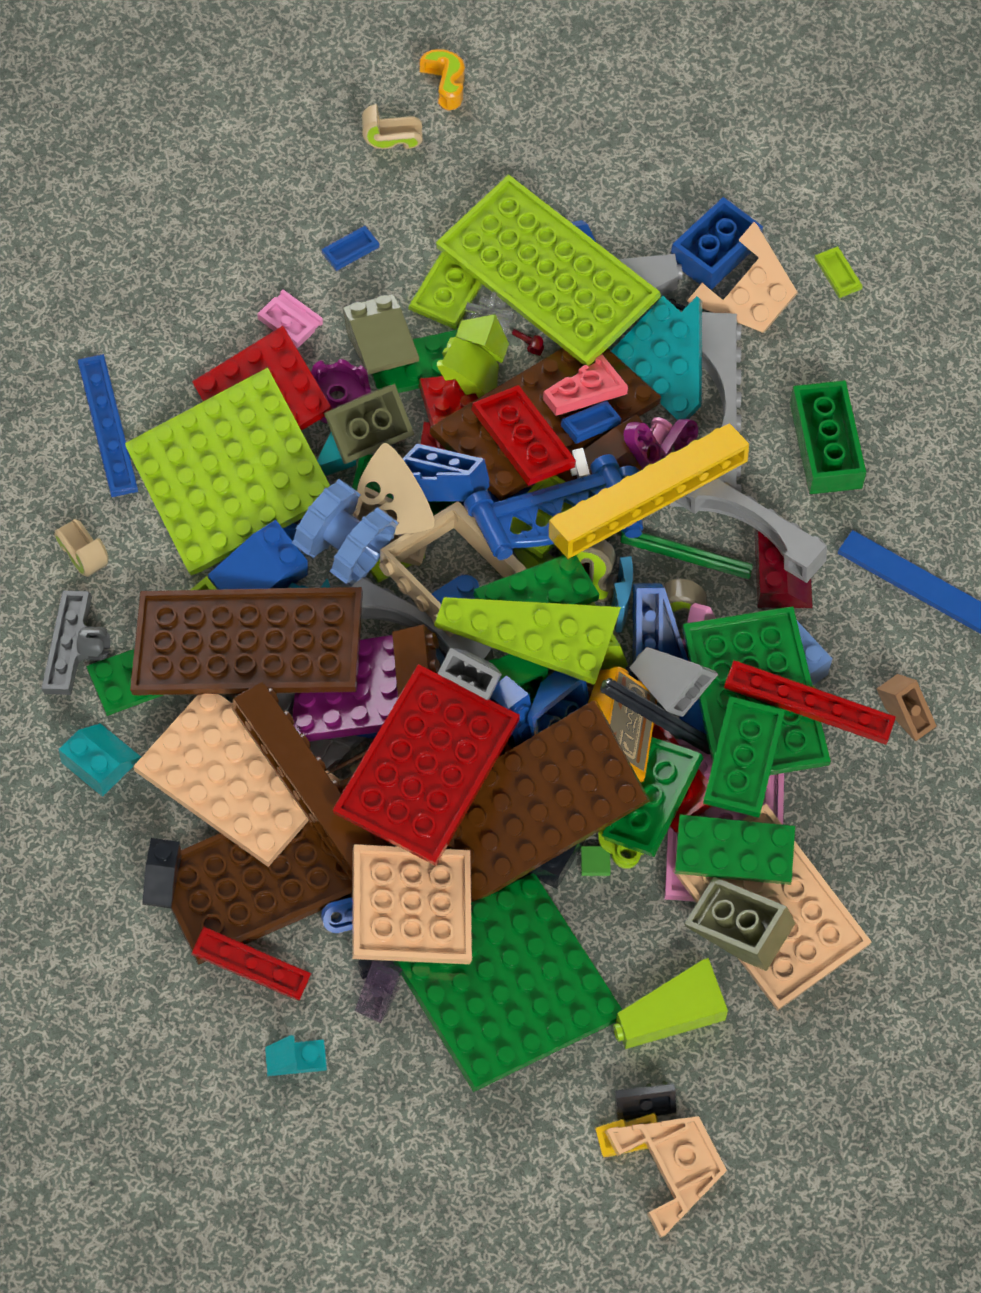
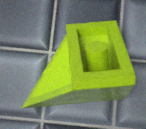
[455,314,509,363]

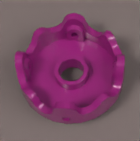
[311,359,371,424]

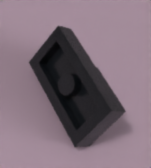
[615,1081,676,1121]

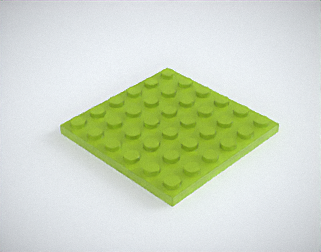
[125,368,330,576]

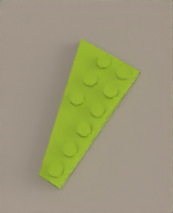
[434,597,621,684]

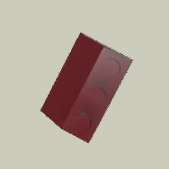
[754,529,813,608]

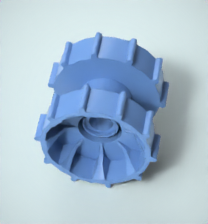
[292,479,399,587]

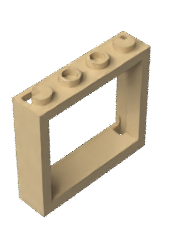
[379,501,527,637]

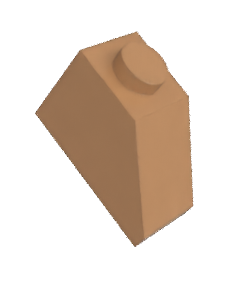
[877,674,937,741]

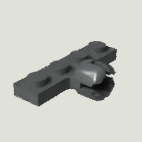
[41,590,110,695]

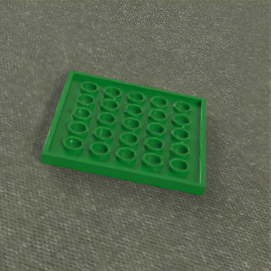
[393,874,623,1092]

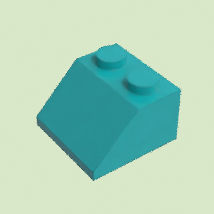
[58,723,141,797]

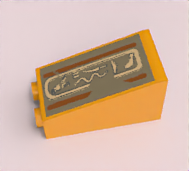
[588,666,657,782]

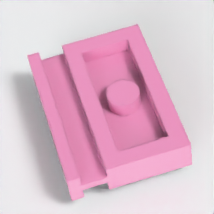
[257,290,323,348]

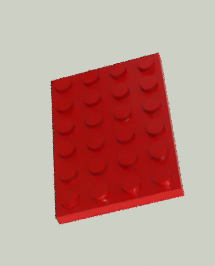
[333,664,520,866]

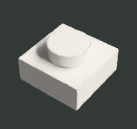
[570,448,590,478]

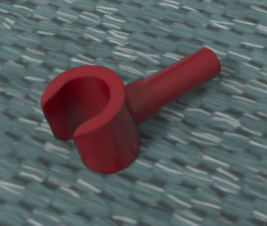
[512,329,544,356]

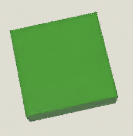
[581,846,611,876]

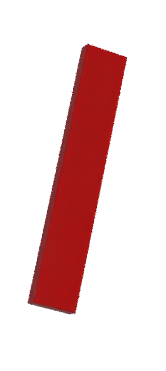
[724,660,896,745]

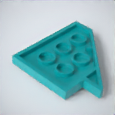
[611,296,702,420]

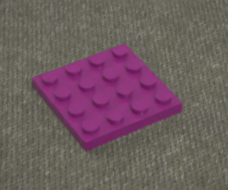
[293,635,398,741]

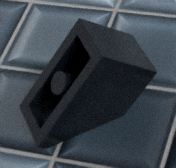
[142,838,182,909]

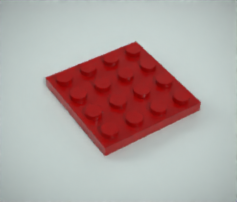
[192,326,333,431]

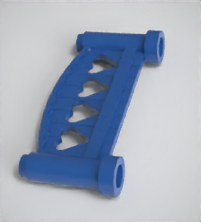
[464,454,622,560]

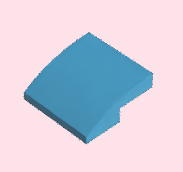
[611,556,633,632]

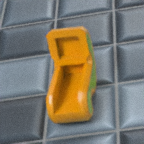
[420,49,465,110]

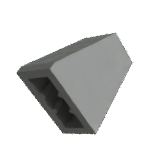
[618,254,682,298]
[630,647,718,717]
[438,648,502,700]

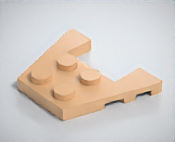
[687,222,798,333]
[605,1116,727,1238]

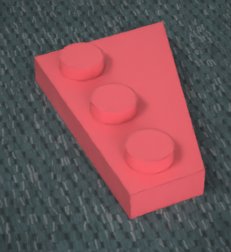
[543,354,628,416]

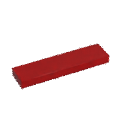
[191,927,311,1001]

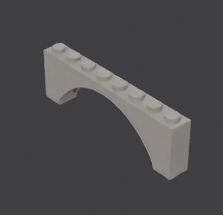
[669,311,741,507]

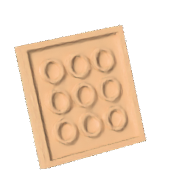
[352,844,472,964]

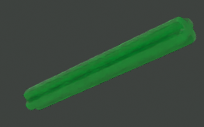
[620,531,753,579]

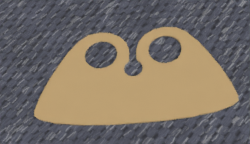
[358,443,435,535]

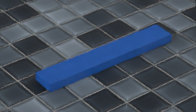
[78,354,138,498]
[838,530,981,634]

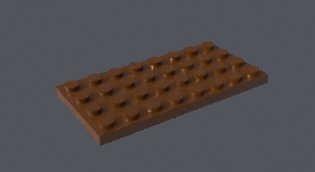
[430,348,661,501]
[130,587,363,695]
[454,700,650,902]
[171,776,398,965]

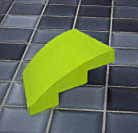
[437,337,499,398]

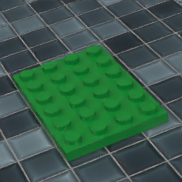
[682,606,831,775]

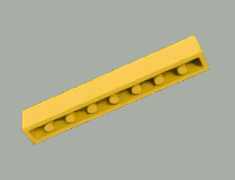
[549,423,749,559]

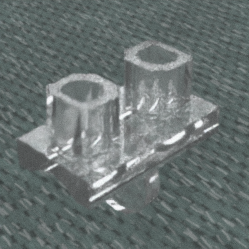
[465,291,515,336]

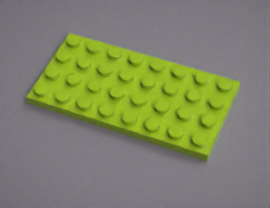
[435,174,661,367]

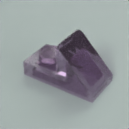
[355,960,403,1023]

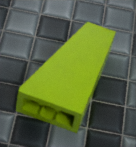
[613,958,728,1049]

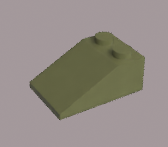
[343,294,419,375]
[324,384,415,464]
[684,877,796,971]

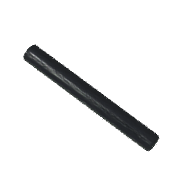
[600,678,711,755]

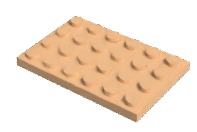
[134,694,340,867]
[673,804,872,1011]

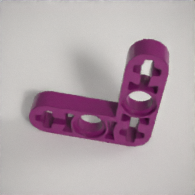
[624,419,699,469]

